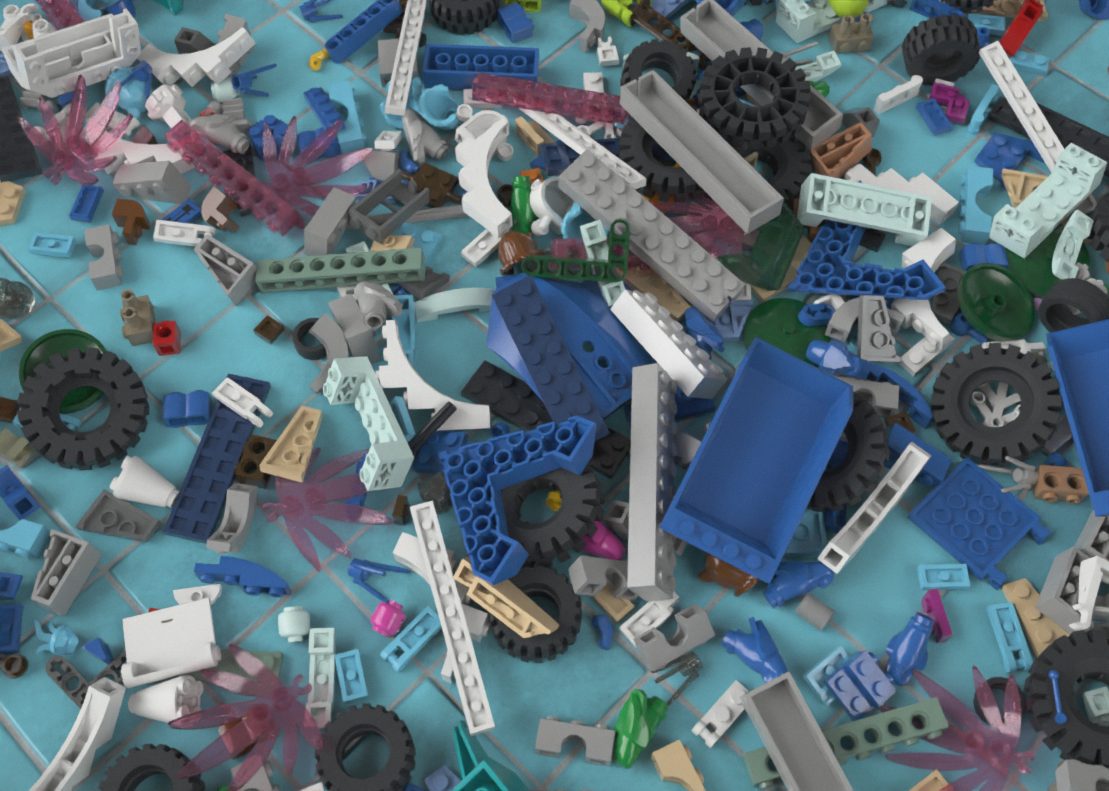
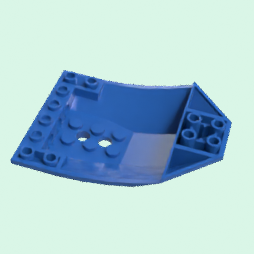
[486,272,657,420]

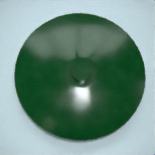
[1005,224,1090,299]
[957,263,1035,342]
[743,298,830,367]
[19,329,106,414]

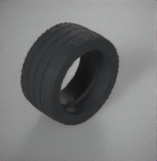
[1038,278,1109,333]

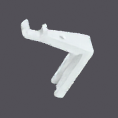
[0,3,38,51]
[1069,556,1109,631]

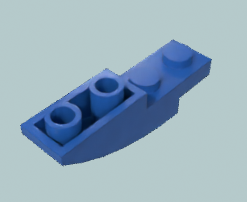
[194,556,292,598]

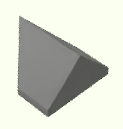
[356,149,401,180]

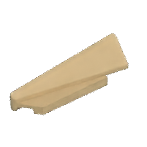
[453,556,559,638]

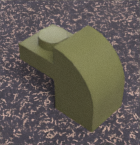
[0,428,35,468]

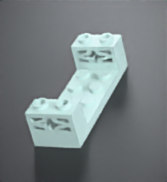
[776,0,888,43]
[989,143,1107,259]
[796,173,932,246]
[323,356,414,491]

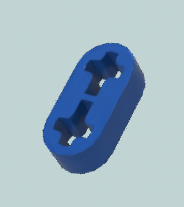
[798,303,836,326]

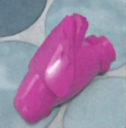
[582,521,627,561]

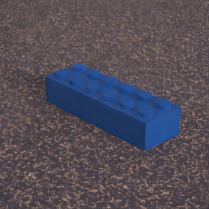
[422,44,540,93]

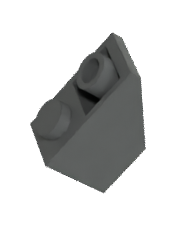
[174,27,215,54]
[842,107,880,137]

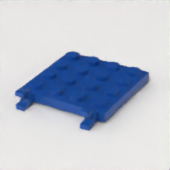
[907,457,1051,590]

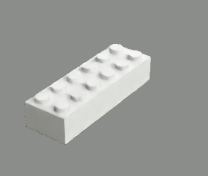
[610,290,728,399]

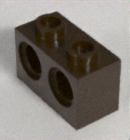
[235,434,277,489]

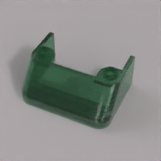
[717,202,803,291]

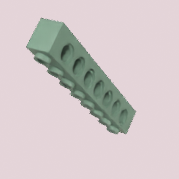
[255,247,426,293]
[742,697,949,789]

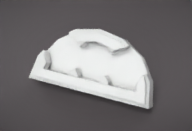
[173,584,223,605]

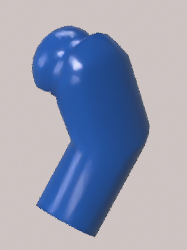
[399,150,419,174]
[591,614,614,650]

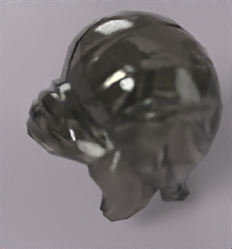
[0,278,35,319]
[417,471,454,515]

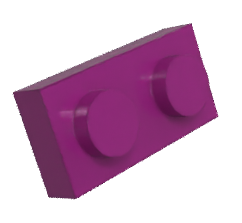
[921,589,953,643]

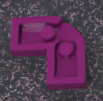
[929,82,969,124]

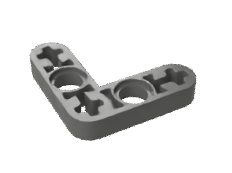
[45,652,127,709]

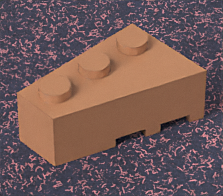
[808,122,872,179]

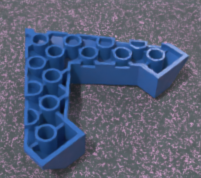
[787,180,946,300]
[438,416,597,586]

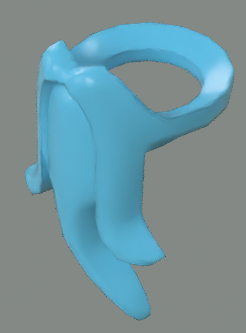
[34,620,80,655]

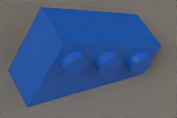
[883,423,952,487]

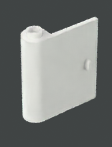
[121,598,221,688]

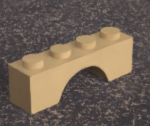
[651,739,706,791]

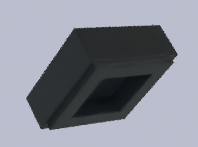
[859,228,886,252]

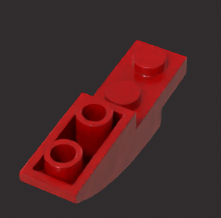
[999,0,1044,57]

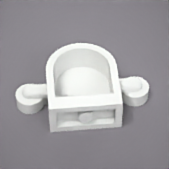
[455,104,514,161]
[530,177,575,237]

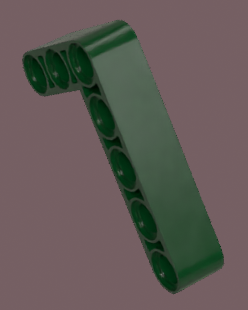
[521,218,631,282]

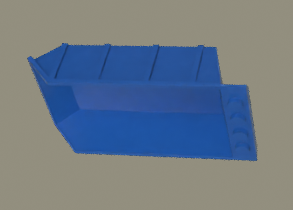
[1046,319,1109,517]
[659,337,853,584]

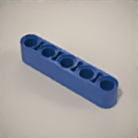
[325,0,403,63]

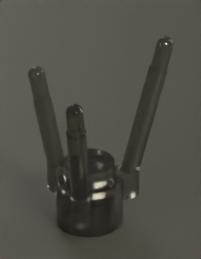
[650,652,703,706]

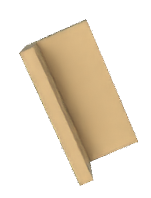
[515,116,556,157]

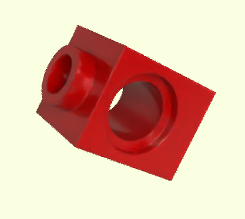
[153,321,181,356]

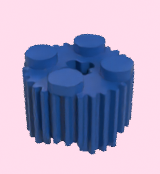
[249,115,293,161]

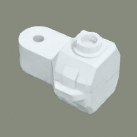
[145,84,191,137]

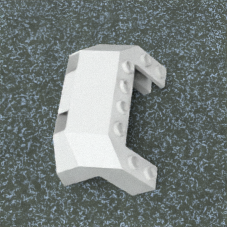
[2,9,141,98]

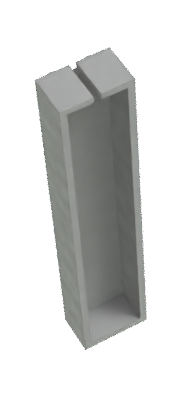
[680,0,843,150]
[620,70,784,234]
[558,149,745,323]
[627,363,677,601]
[739,671,854,791]

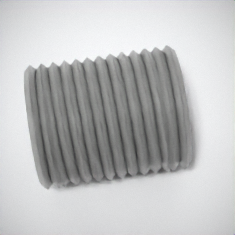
[795,593,835,631]

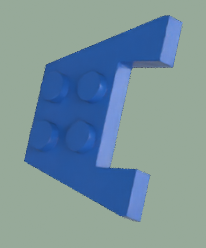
[974,132,1046,191]

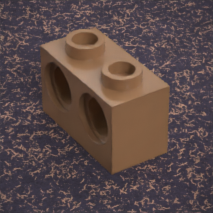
[1033,465,1089,504]

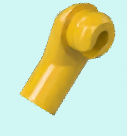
[309,48,330,71]

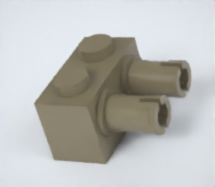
[829,13,874,54]
[120,289,156,346]

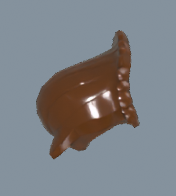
[498,231,545,276]
[698,553,759,597]

